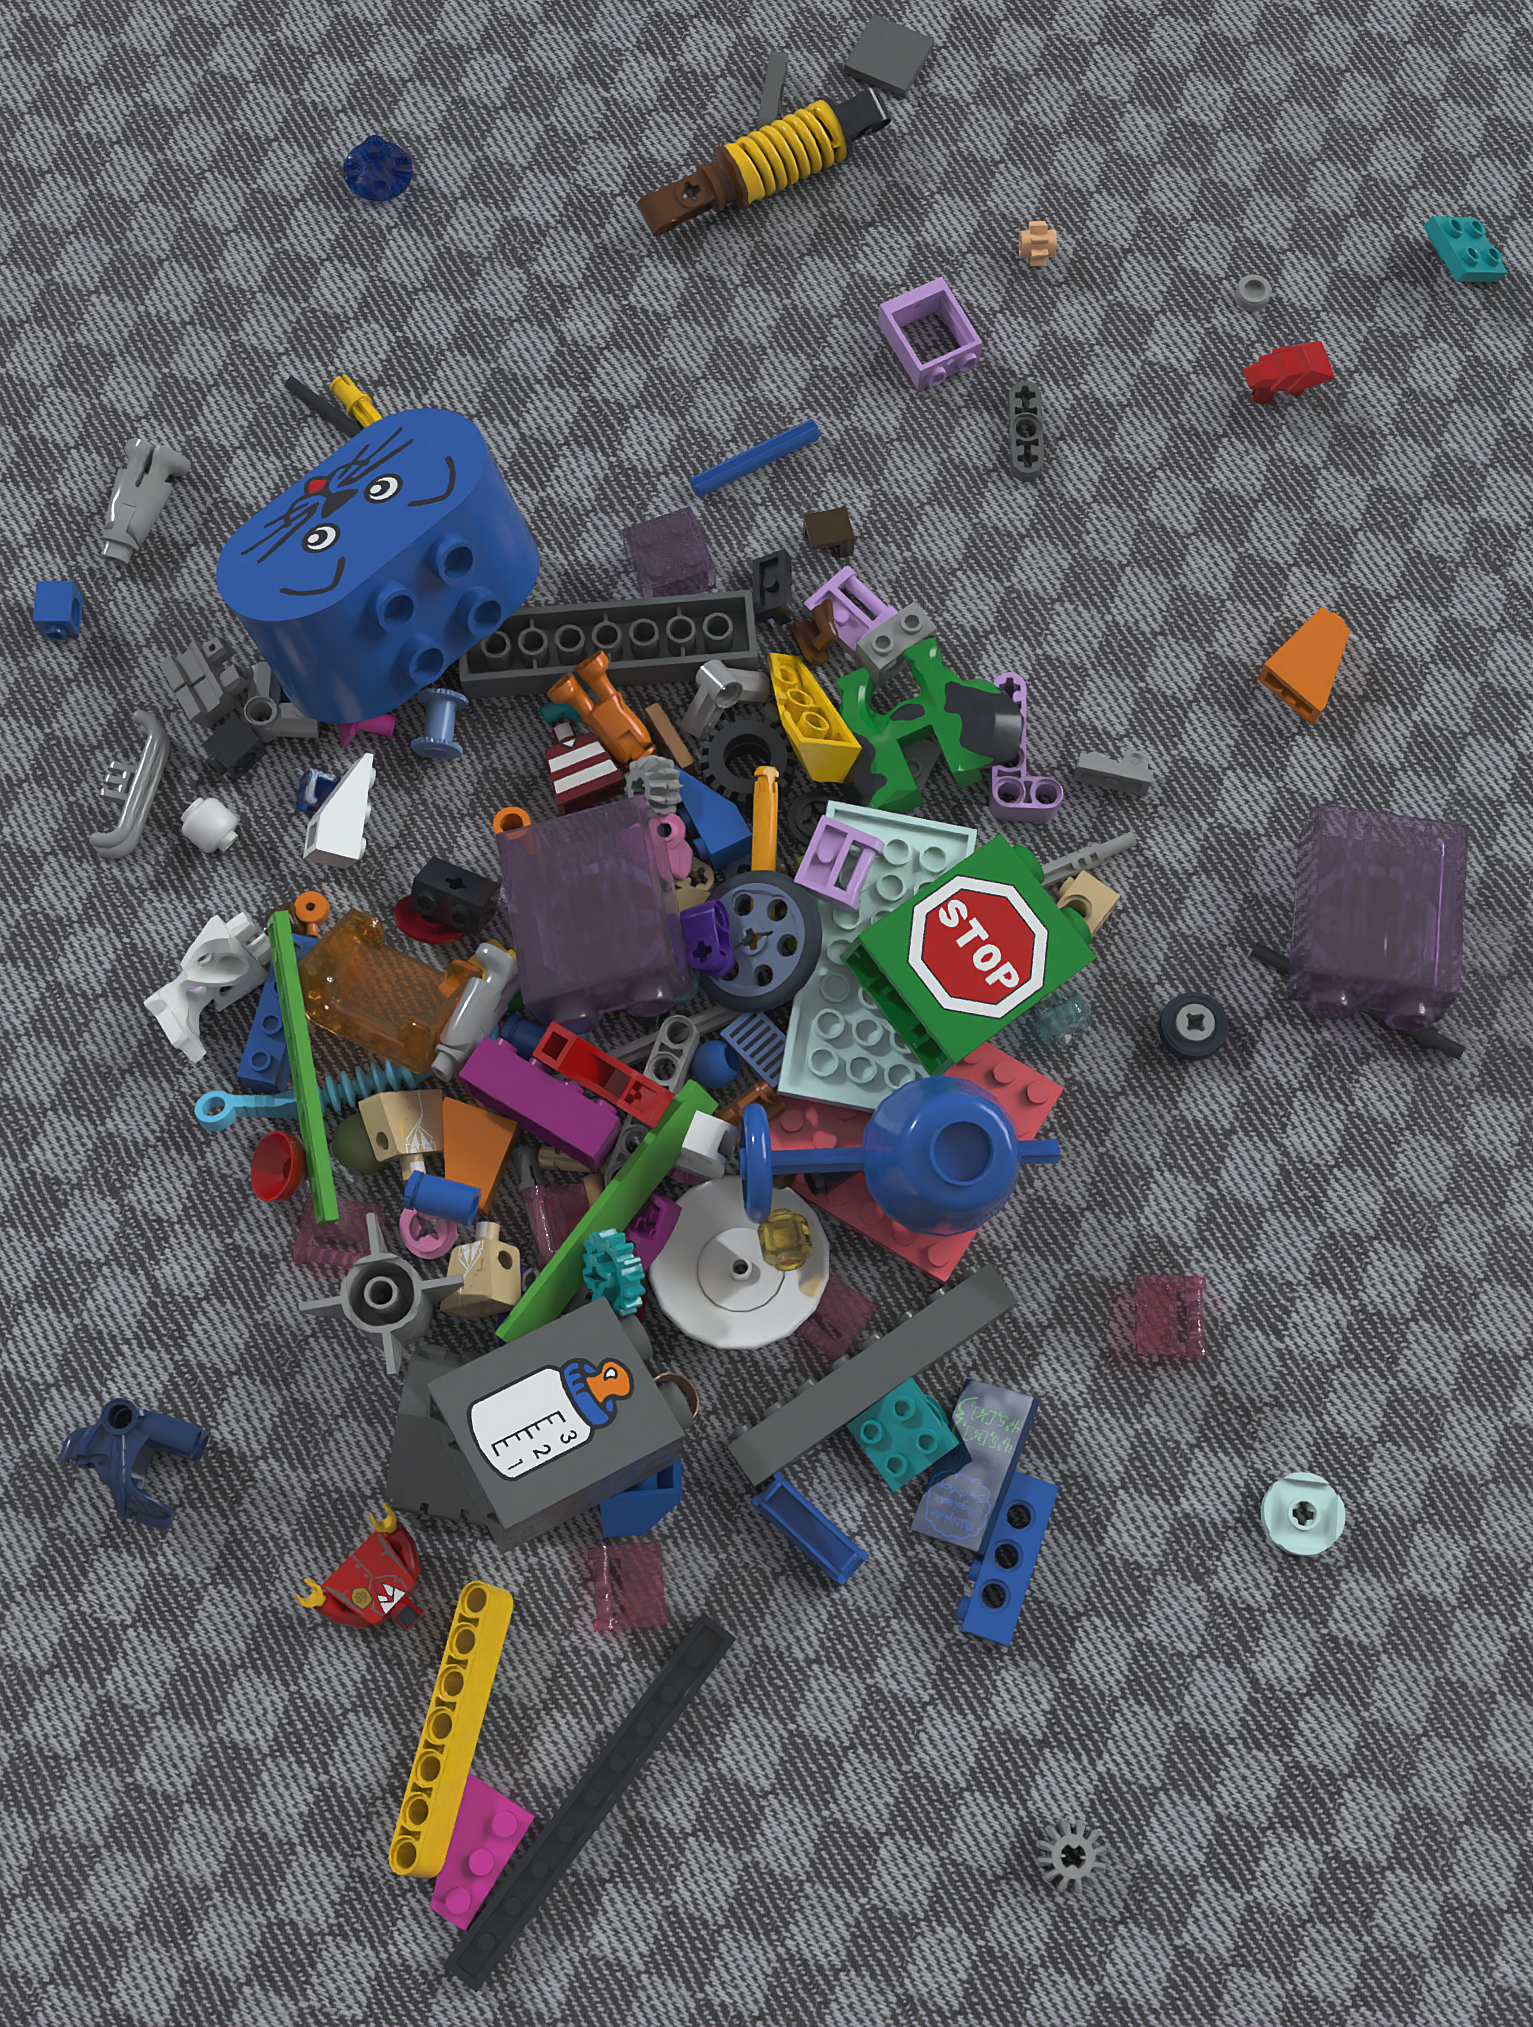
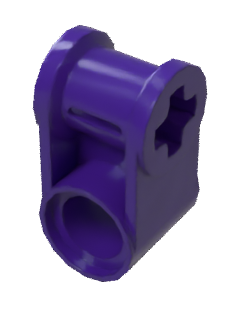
[679,899,735,978]

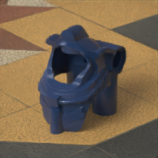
[58,1398,209,1532]

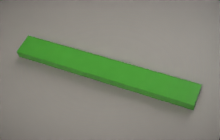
[267,910,339,1226]
[494,1079,719,1344]

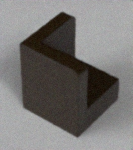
[803,506,855,558]

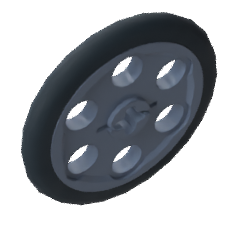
[693,870,823,1013]

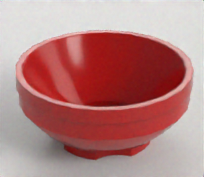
[251,1131,308,1203]

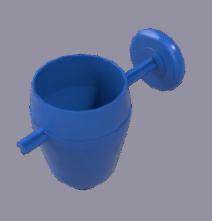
[739,1075,1060,1237]

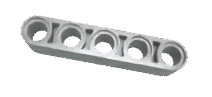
[604,1015,700,1187]

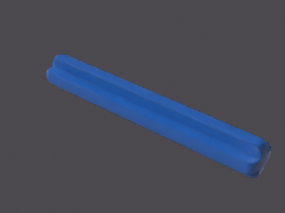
[690,420,820,497]

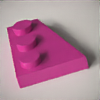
[430,1772,536,1931]

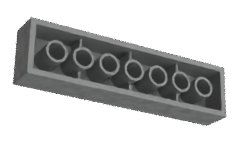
[459,590,758,699]

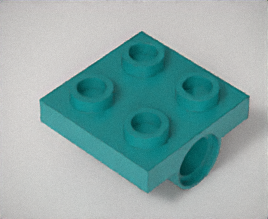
[1423,216,1508,282]
[846,1377,960,1492]

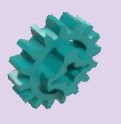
[581,1228,646,1317]

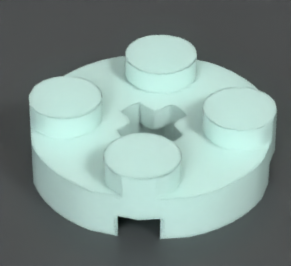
[1261,1472,1345,1556]

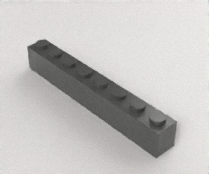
[727,1263,1018,1490]

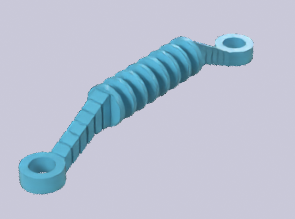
[194,1023,501,1132]

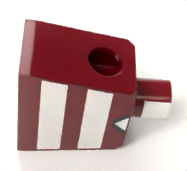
[545,723,626,818]

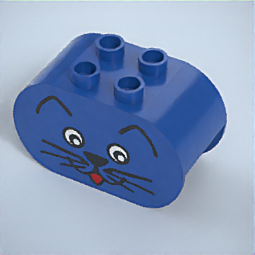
[216,408,540,724]

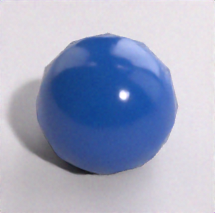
[692,1040,740,1089]

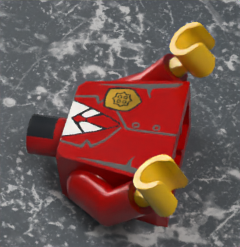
[294,1502,424,1632]

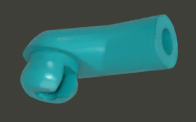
[539,702,583,725]

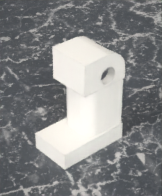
[672,1110,738,1181]

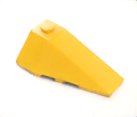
[767,653,862,783]

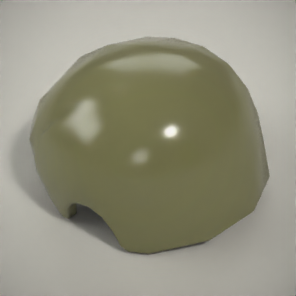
[331,1113,389,1175]

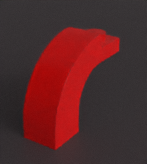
[532,1021,675,1128]

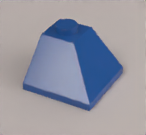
[600,1453,682,1538]

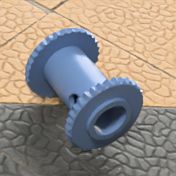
[410,688,469,759]

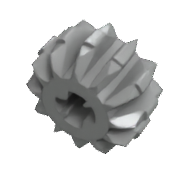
[623,755,683,820]
[1035,1818,1107,1894]

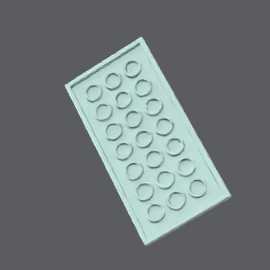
[777,800,977,1113]

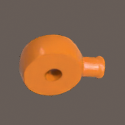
[294,891,330,938]

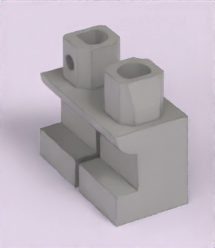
[159,636,250,728]

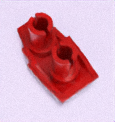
[1243,341,1335,404]

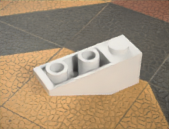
[303,753,376,869]

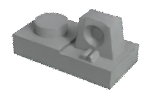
[1073,749,1154,796]

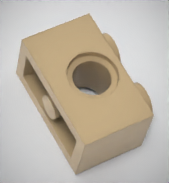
[1056,870,1120,938]

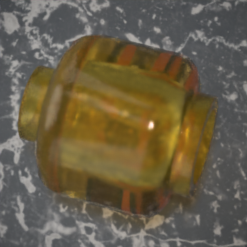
[757,1208,813,1272]

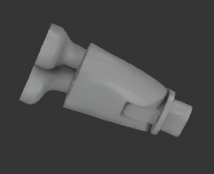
[101,439,191,565]
[431,943,528,1082]

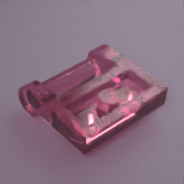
[521,1183,590,1268]
[292,1193,387,1268]
[795,1272,877,1363]
[1134,1275,1208,1359]
[587,1541,668,1632]

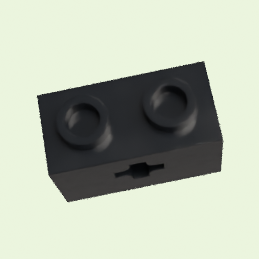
[408,856,502,937]

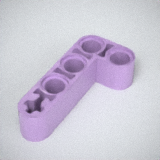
[989,672,1064,822]

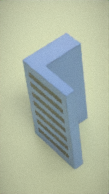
[720,1012,786,1089]

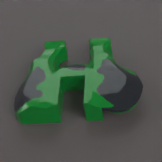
[835,638,1022,814]

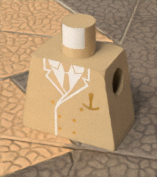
[358,1089,444,1182]
[440,1222,521,1320]

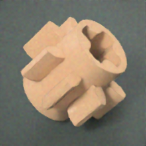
[1019,221,1057,267]

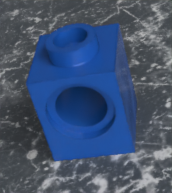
[32,581,83,641]

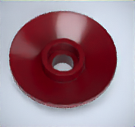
[393,894,466,945]

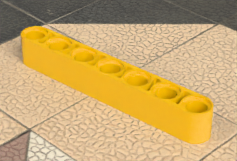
[388,1581,513,1879]

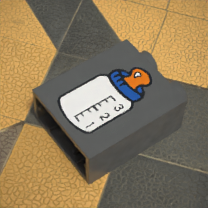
[426,1296,693,1554]

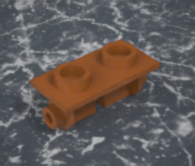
[713,1079,787,1146]

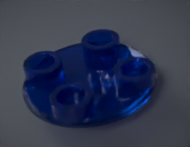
[343,135,413,201]

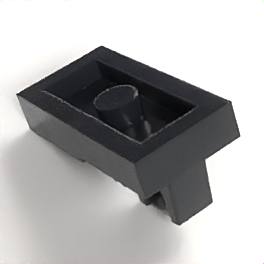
[753,548,792,626]

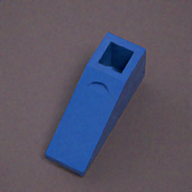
[674,765,752,870]

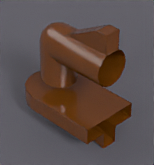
[791,599,839,666]

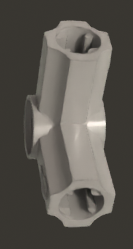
[680,660,771,739]
[244,662,321,742]

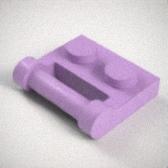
[803,566,898,658]
[793,815,884,913]

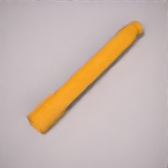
[749,766,779,969]

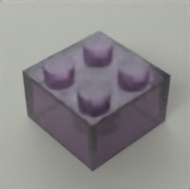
[622,506,716,598]

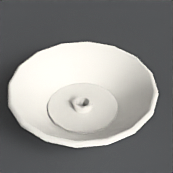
[649,1175,829,1349]

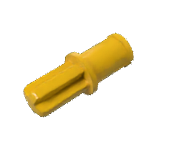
[330,374,382,428]

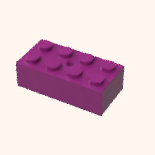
[458,1036,622,1174]

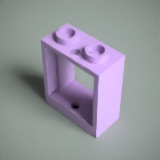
[878,277,982,390]

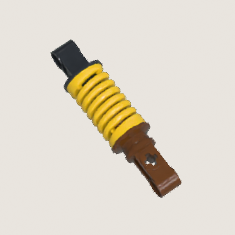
[637,87,892,237]

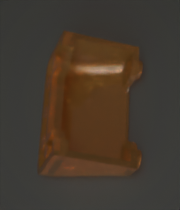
[297,908,483,1074]

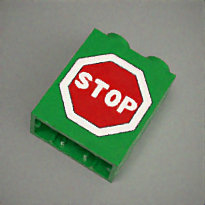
[839,833,1097,1077]

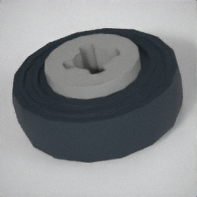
[1158,992,1228,1061]

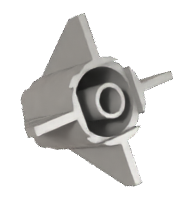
[298,1213,465,1377]

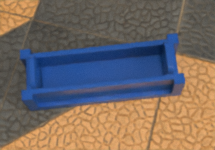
[751,1471,869,1587]

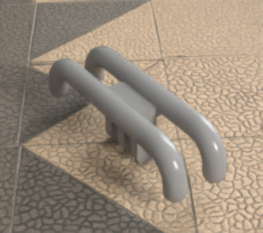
[89,710,170,859]

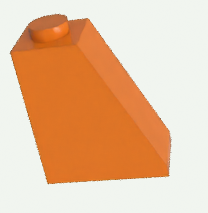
[1257,606,1350,726]
[442,1096,522,1217]

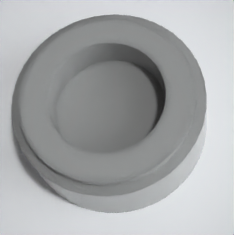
[1235,275,1272,312]

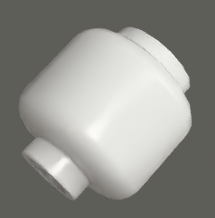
[180,797,238,853]

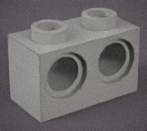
[855,601,937,688]

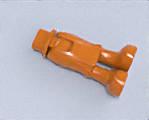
[546,650,659,770]

